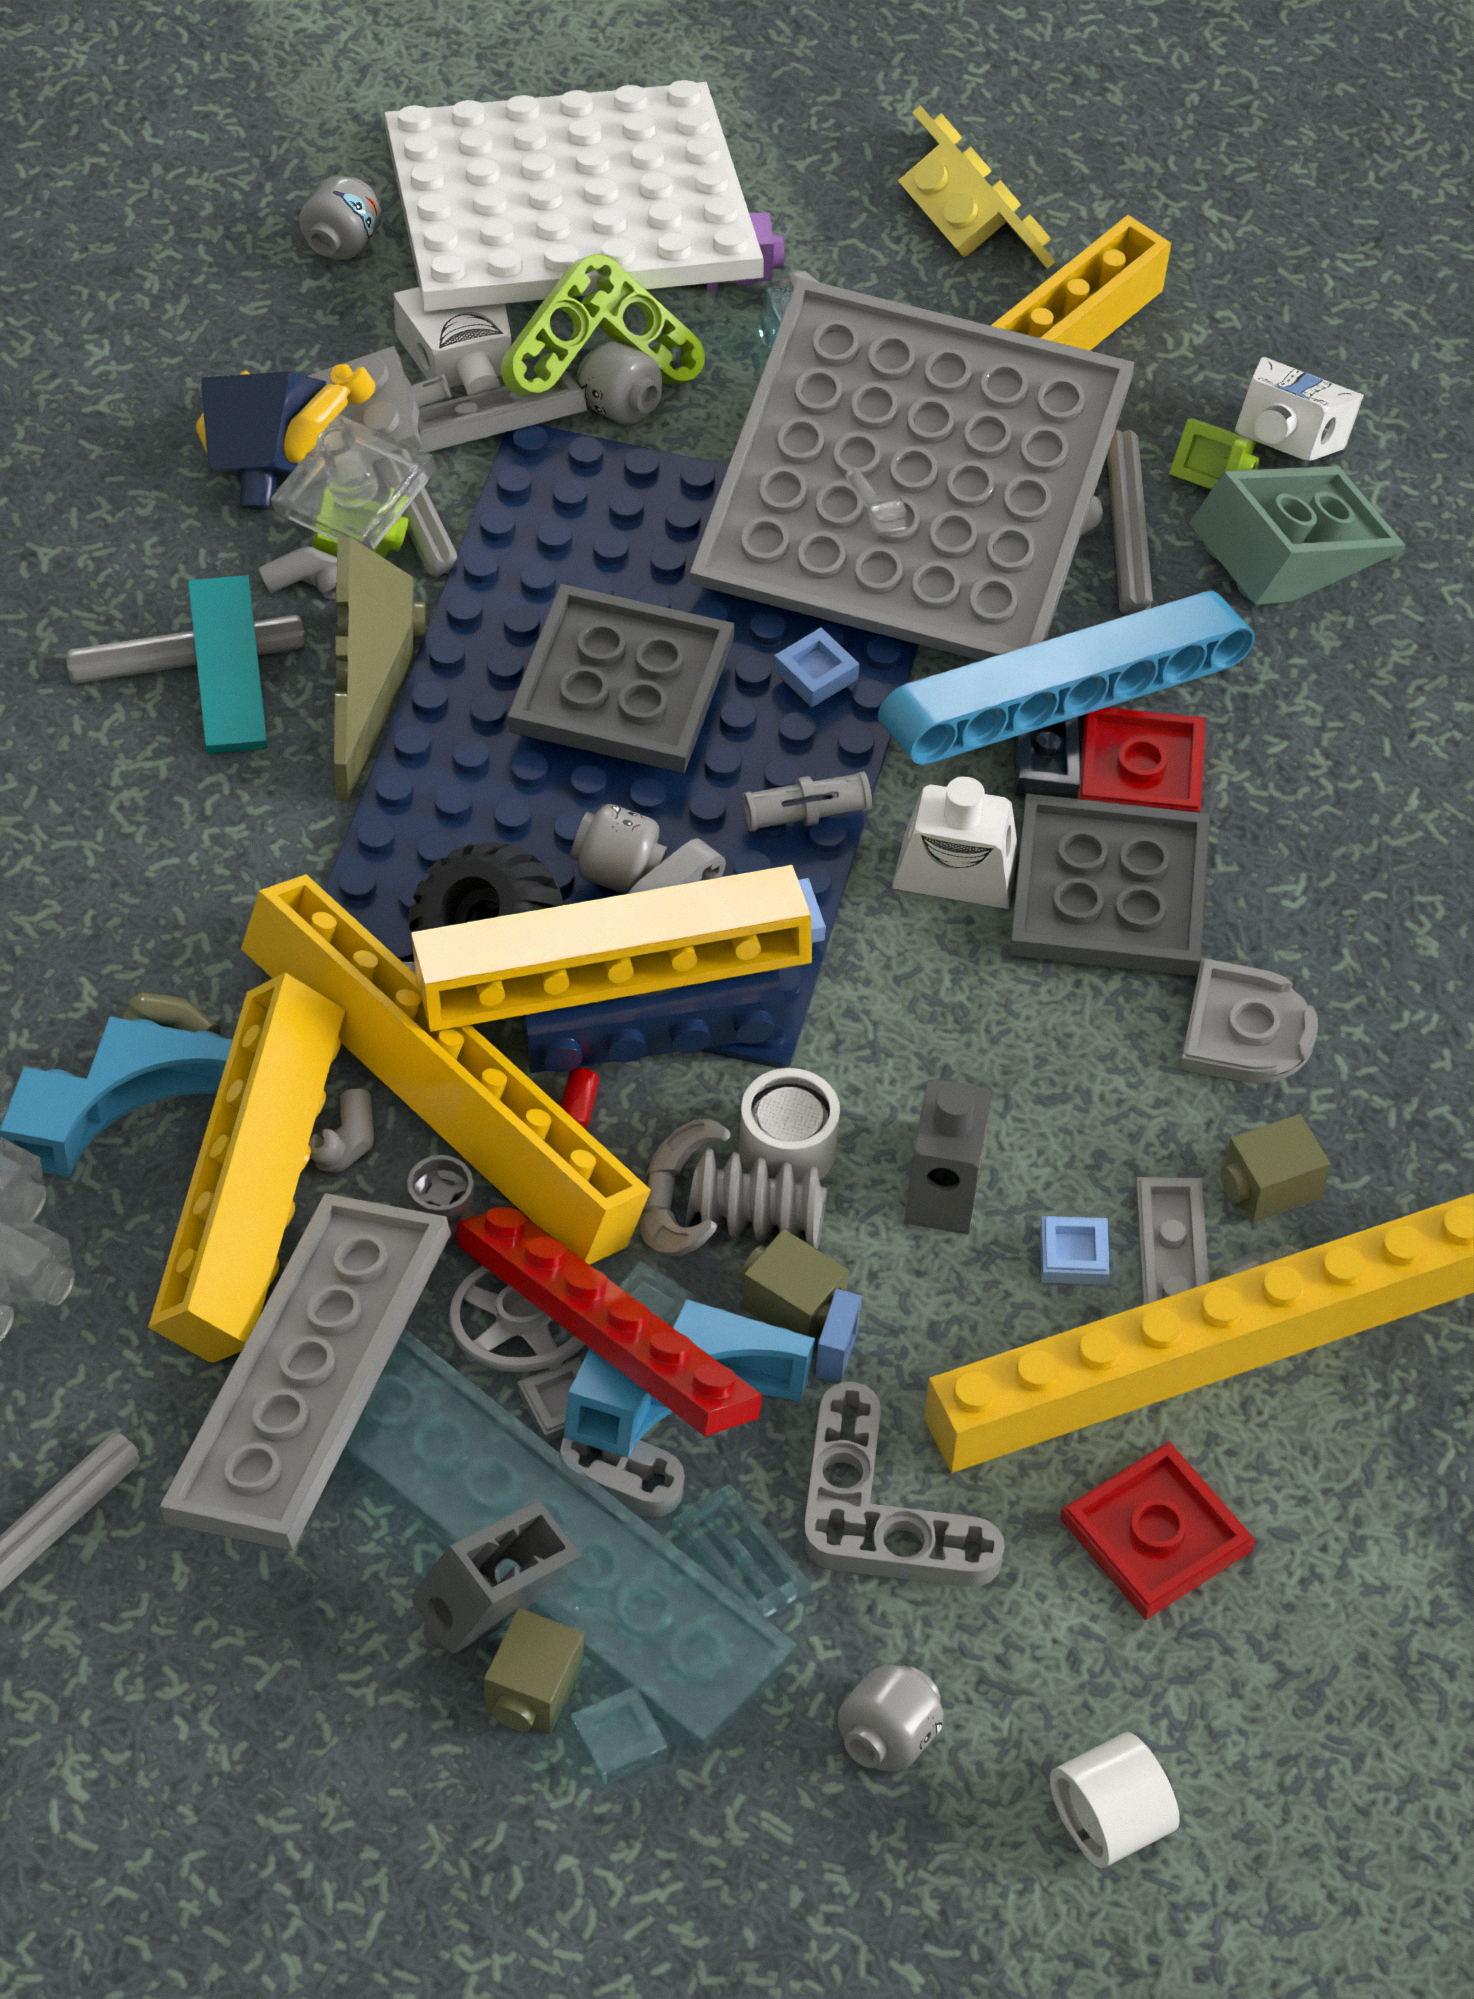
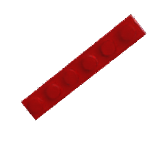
[455,1206,762,1437]

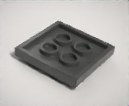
[508,584,734,773]
[1009,793,1210,977]

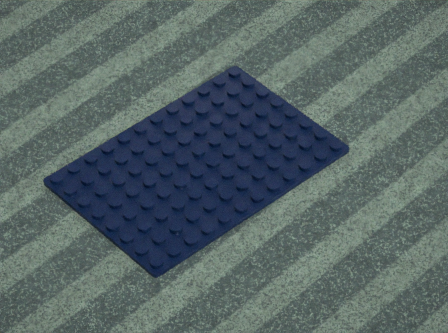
[324,424,920,1069]

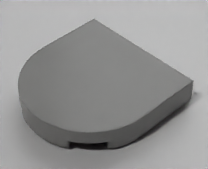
[1180,958,1318,1083]

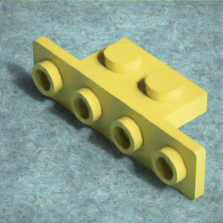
[898,105,1055,269]

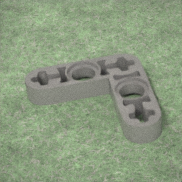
[803,1382,1005,1587]

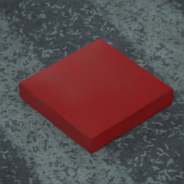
[1077,707,1206,813]
[1060,1441,1256,1620]

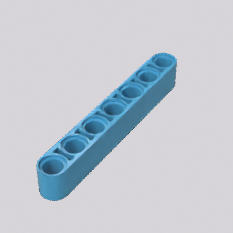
[878,591,1255,765]

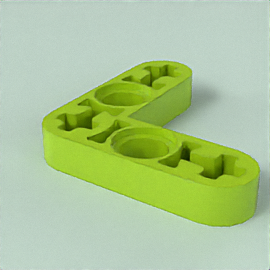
[501,254,705,397]

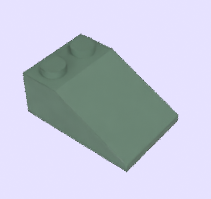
[1189,466,1405,605]

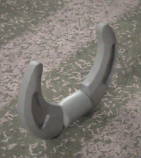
[639,1119,730,1257]

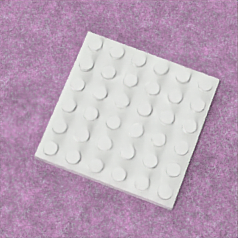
[385,80,764,311]

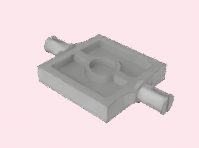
[307,346,452,486]

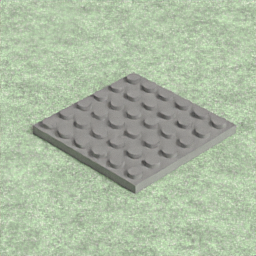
[690,277,1134,661]

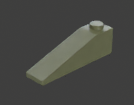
[334,536,426,801]

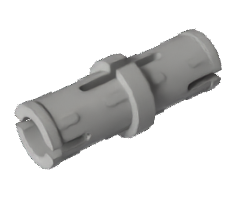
[742,771,872,831]

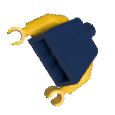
[196,364,375,510]

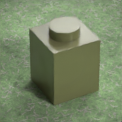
[1221,1114,1331,1223]
[740,1229,849,1340]
[484,1607,584,1734]

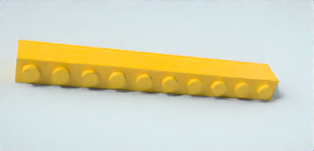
[924,1193,1474,1473]

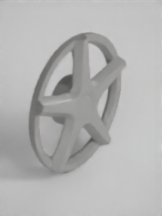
[448,1265,585,1372]

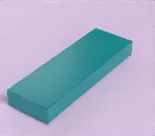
[188,575,267,755]

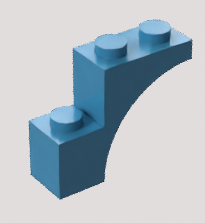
[0,1016,233,1178]
[564,1299,815,1458]

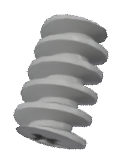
[686,1148,828,1249]

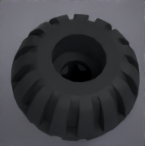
[409,842,564,941]

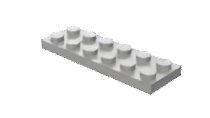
[160,1193,451,1551]

